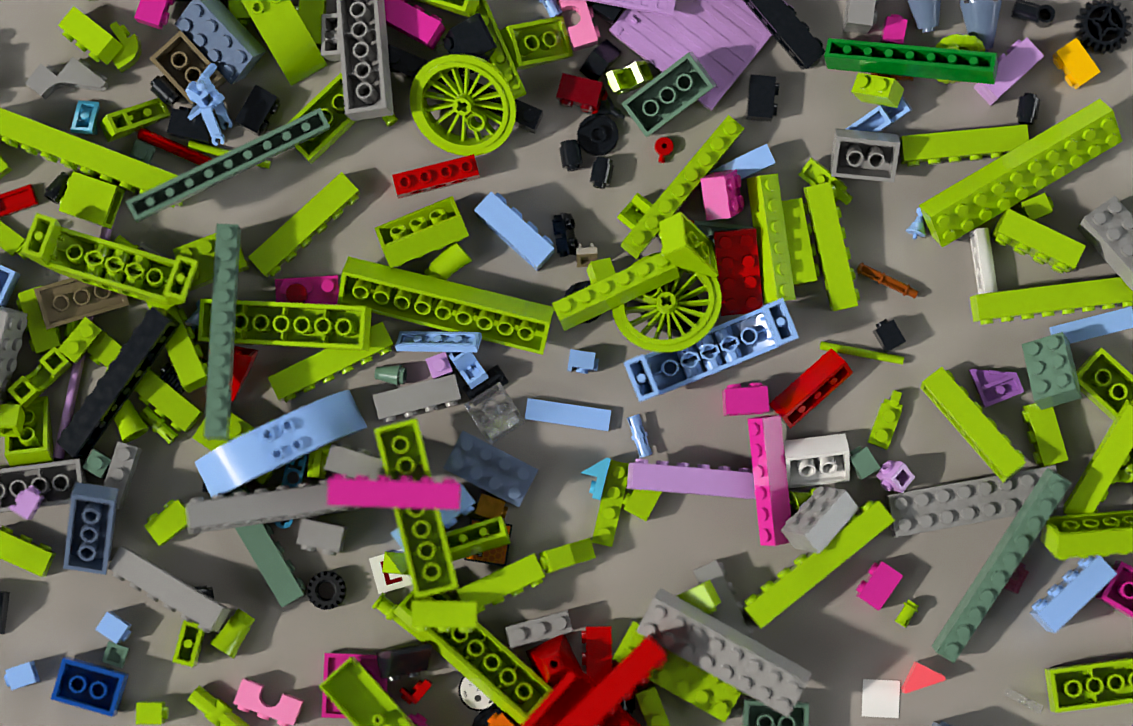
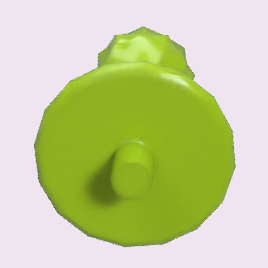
[789,487,816,511]

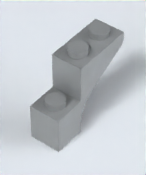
[25,57,109,99]

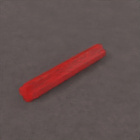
[137,128,213,165]

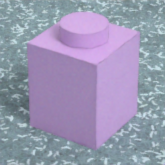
[425,352,454,379]

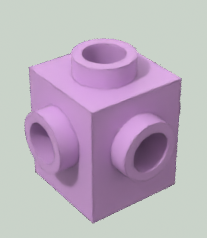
[876,460,915,493]

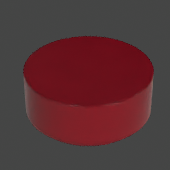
[286,283,308,303]

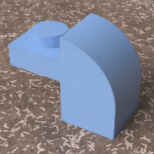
[446,352,489,390]

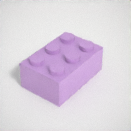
[973,37,1044,106]

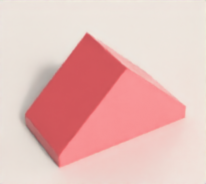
[901,661,946,694]

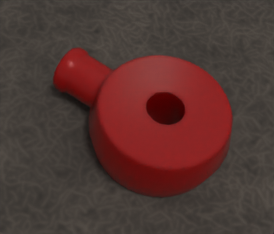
[654,137,674,163]

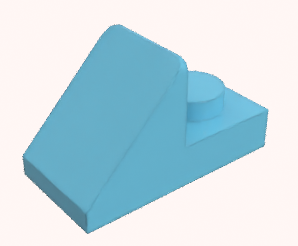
[70,100,100,135]
[581,458,611,500]

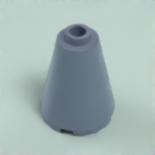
[907,0,941,33]
[959,0,1002,52]

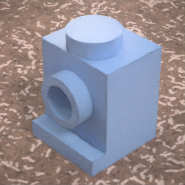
[567,349,599,374]

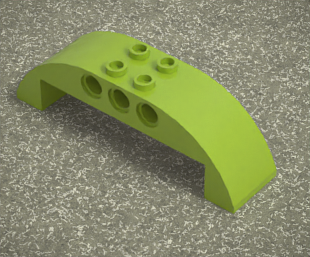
[241,0,328,86]
[21,213,199,305]

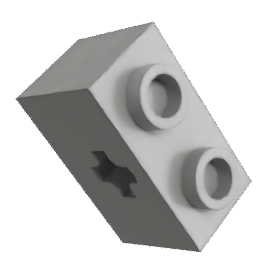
[321,13,341,61]

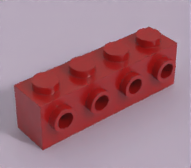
[769,348,853,429]

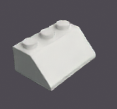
[783,433,850,489]

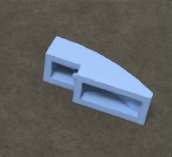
[846,95,912,132]
[709,144,776,181]

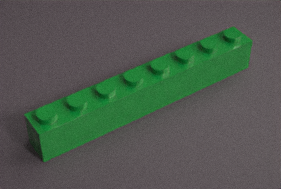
[824,38,998,84]

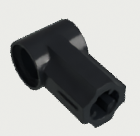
[1011,0,1055,28]

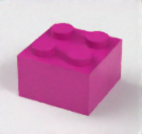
[700,169,744,221]
[722,383,769,416]
[1095,561,1133,619]

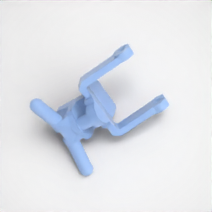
[185,63,233,146]

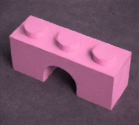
[558,0,601,51]
[233,678,305,726]

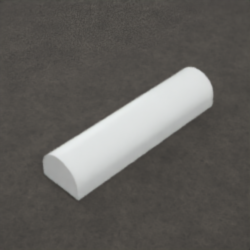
[969,228,998,294]

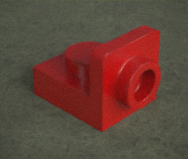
[400,679,433,705]

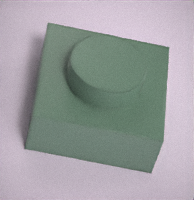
[129,139,156,165]
[101,641,130,669]

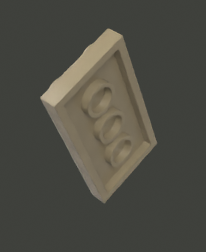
[34,278,129,330]

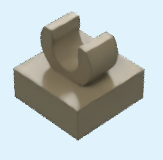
[576,243,598,268]

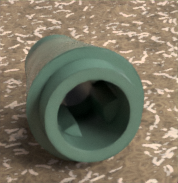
[375,365,407,386]

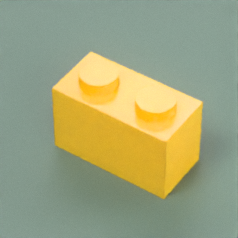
[1052,38,1101,89]

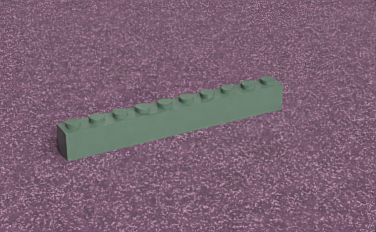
[126,108,330,223]
[204,224,241,440]
[932,467,1071,663]

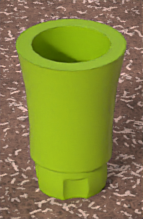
[424,242,473,280]
[114,399,149,443]
[210,608,255,659]

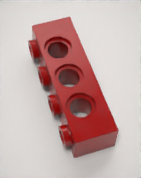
[392,154,480,199]

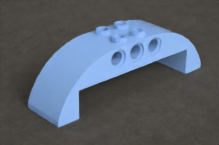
[623,298,799,402]
[195,390,367,498]

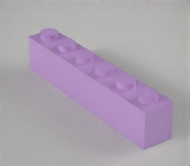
[627,459,756,499]

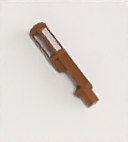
[857,262,919,299]

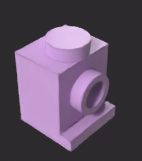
[9,485,45,520]

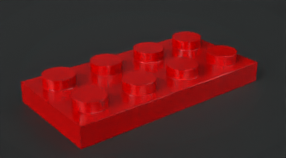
[713,228,763,316]

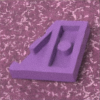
[968,369,1024,408]

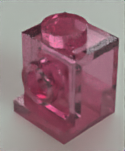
[1004,562,1029,594]

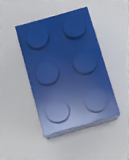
[51,657,129,717]

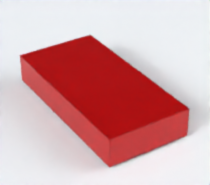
[0,184,39,218]

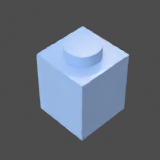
[95,611,132,644]
[4,661,40,690]

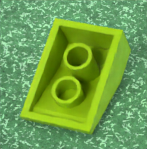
[500,16,573,71]
[659,212,719,278]
[5,396,53,468]

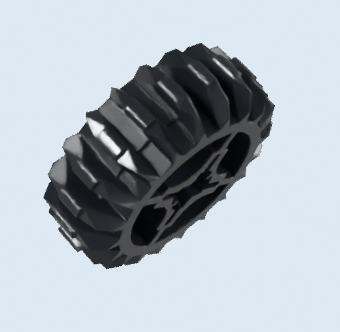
[1074,0,1132,54]

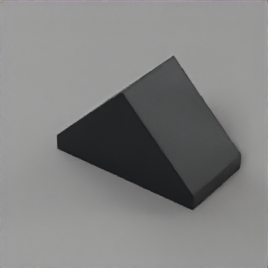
[579,39,622,81]

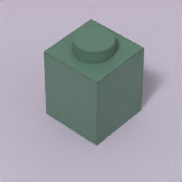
[850,446,880,480]
[82,449,112,479]

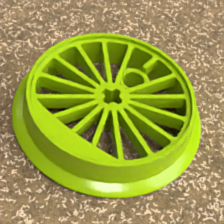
[410,54,516,156]
[612,252,722,353]

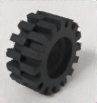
[307,571,347,610]

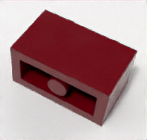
[556,73,605,112]

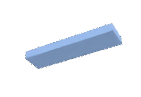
[1049,306,1133,344]
[395,331,482,352]
[525,398,611,431]

